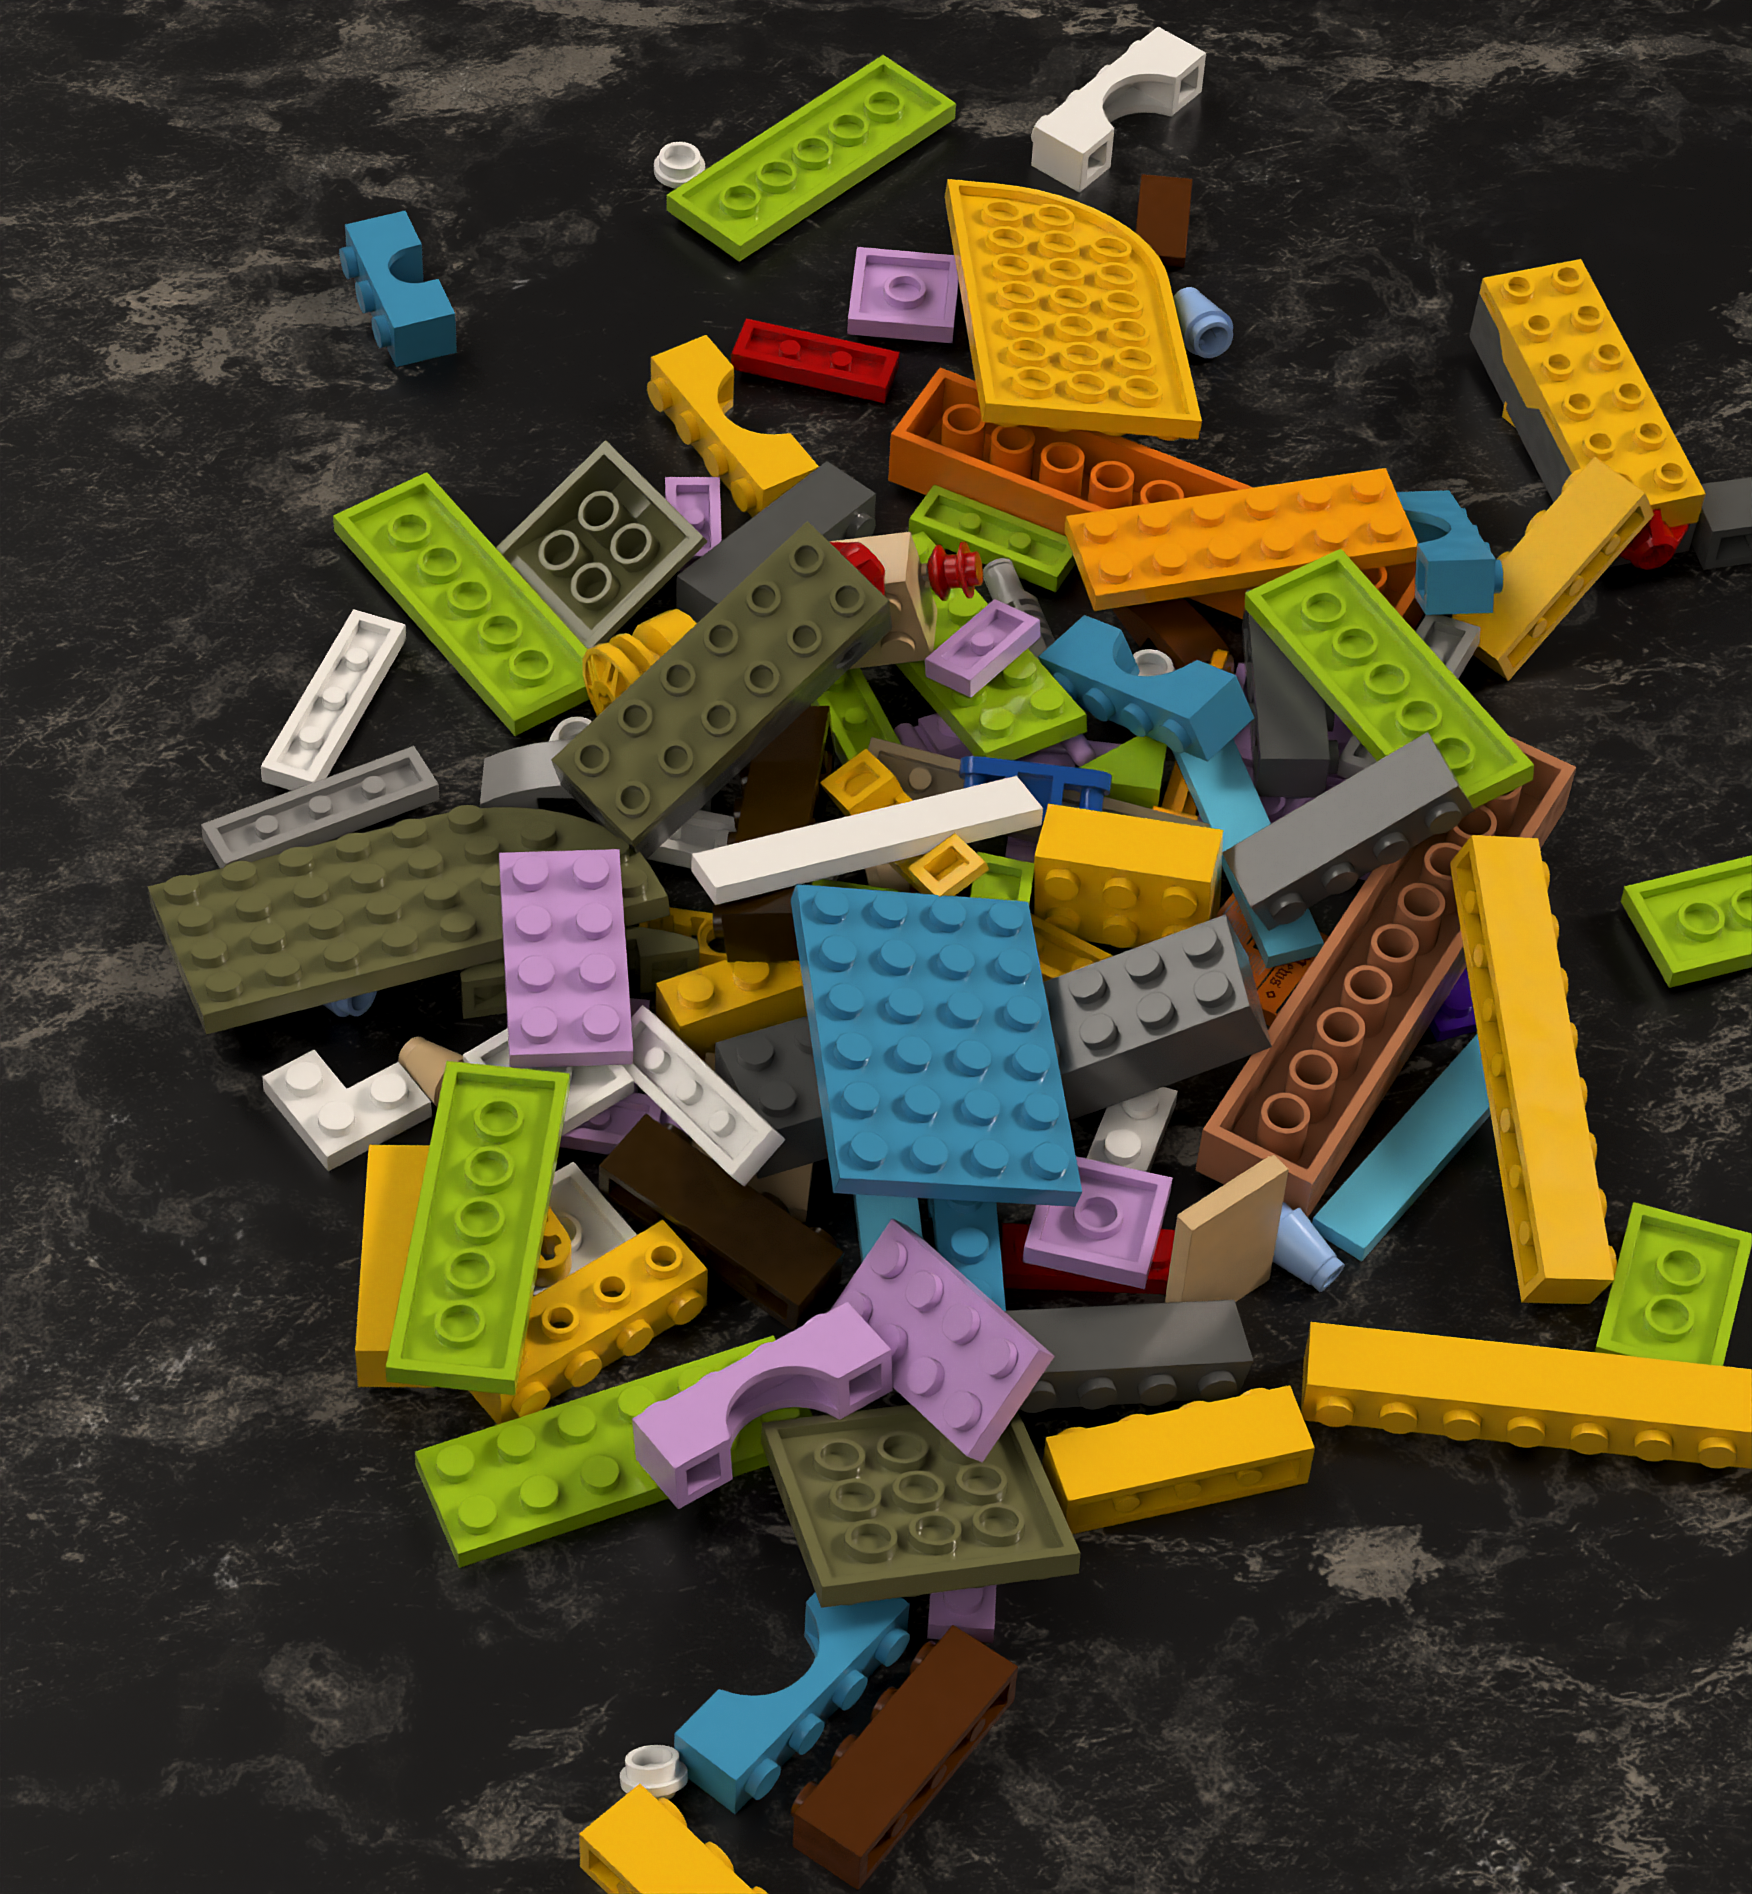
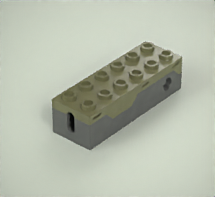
[551,521,892,859]

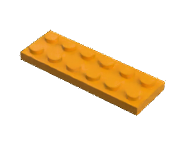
[1065,468,1418,611]

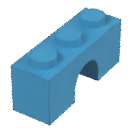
[339,211,457,367]

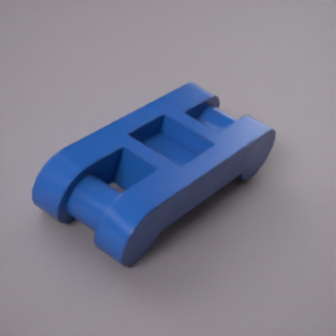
[959,756,1112,827]

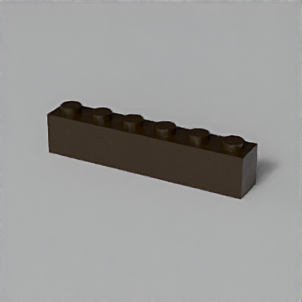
[713,706,835,962]

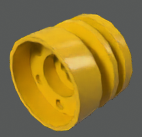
[582,609,697,716]

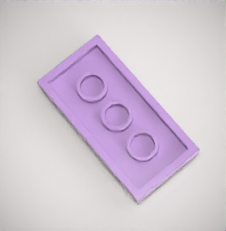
[499,849,633,1068]
[830,1219,1055,1462]

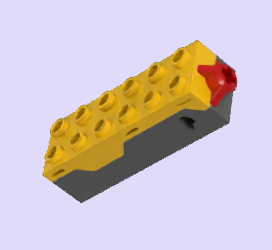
[1469,259,1706,570]

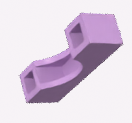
[632,1302,893,1509]

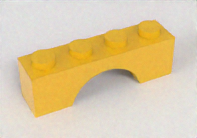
[647,335,819,518]

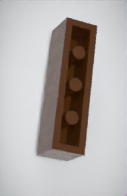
[791,1625,1018,1890]

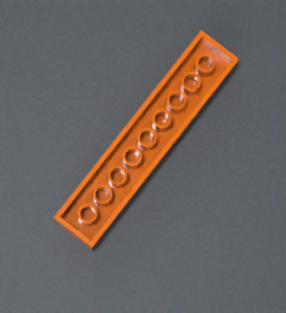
[888,367,1424,630]

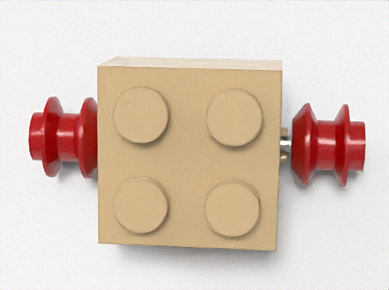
[829,532,983,669]

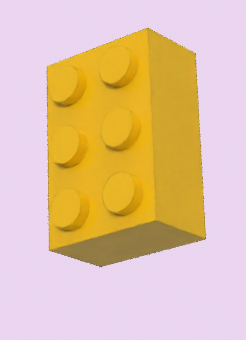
[1034,804,1223,948]

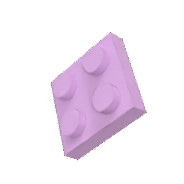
[847,247,959,343]
[1023,1156,1172,1289]

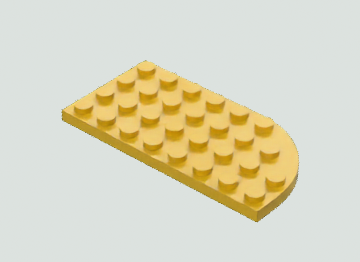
[944,179,1202,441]

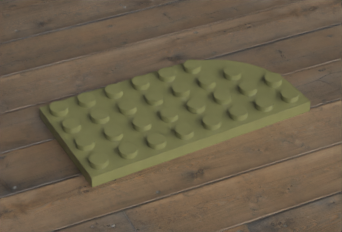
[148,805,670,1035]

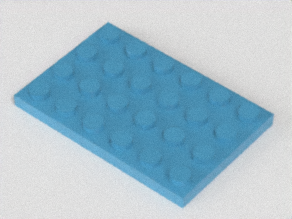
[791,884,1082,1207]

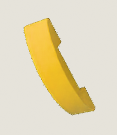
[820,748,990,897]

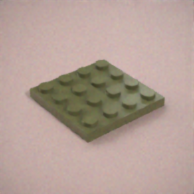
[761,1404,1081,1608]

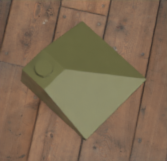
[496,440,708,649]

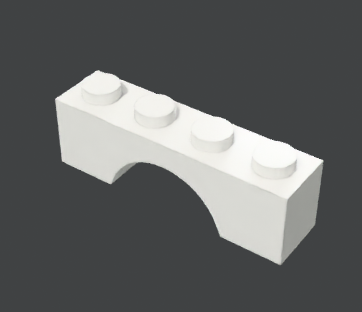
[1031,27,1206,193]

